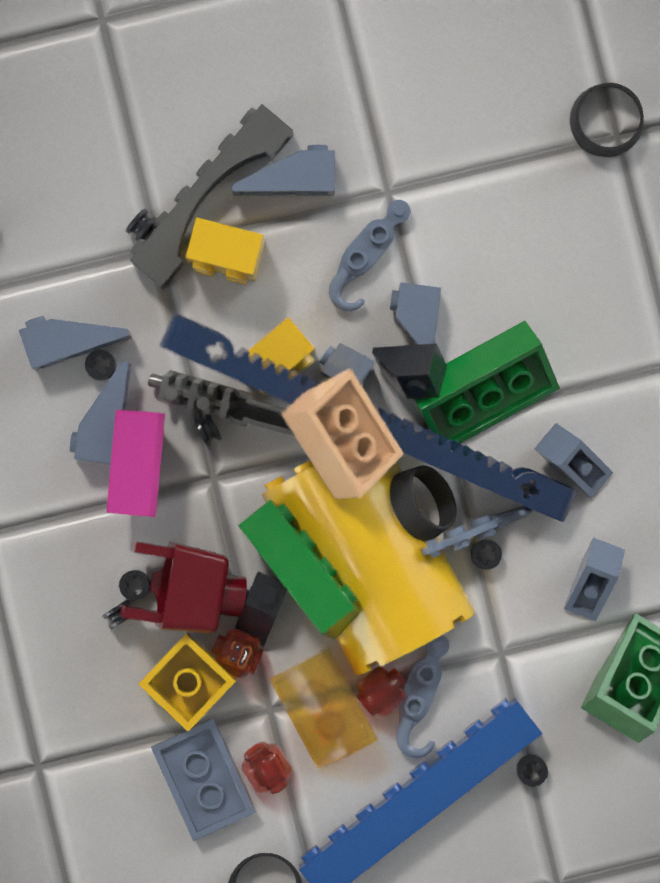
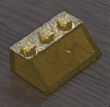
[269,646,378,769]

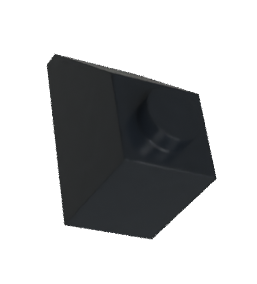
[372,343,447,399]
[233,571,287,647]

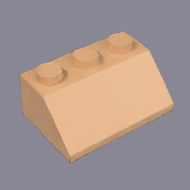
[281,369,404,498]

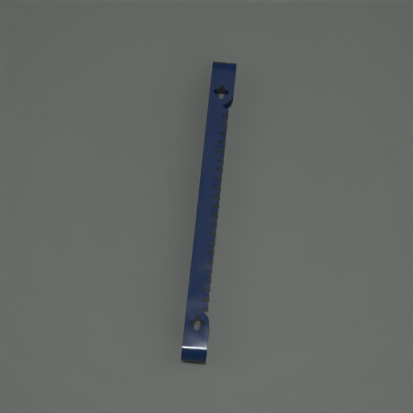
[159,313,578,522]

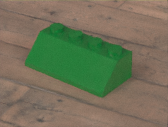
[412,320,560,443]
[238,499,360,640]

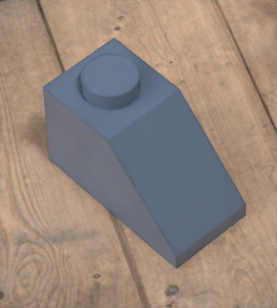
[390,282,441,345]
[535,423,613,498]
[564,538,625,621]

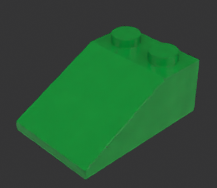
[581,613,660,743]

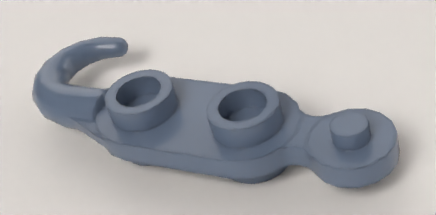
[329,200,411,312]
[421,506,532,558]
[396,635,450,758]

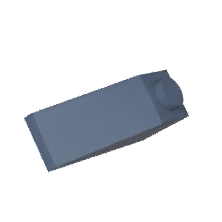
[232,145,335,196]
[19,316,132,371]
[319,343,375,385]
[70,362,131,464]

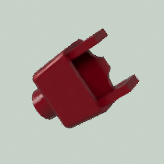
[119,540,247,633]

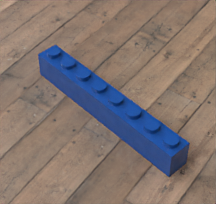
[299,698,543,883]

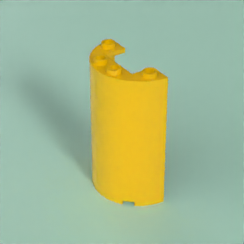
[262,460,476,675]

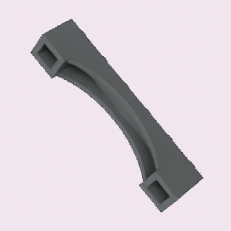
[130,104,294,290]

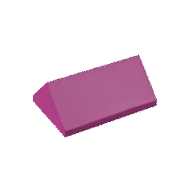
[106,410,165,517]

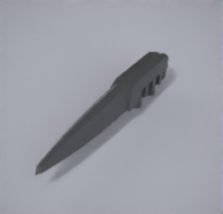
[148,370,295,436]

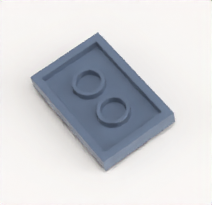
[151,718,256,841]

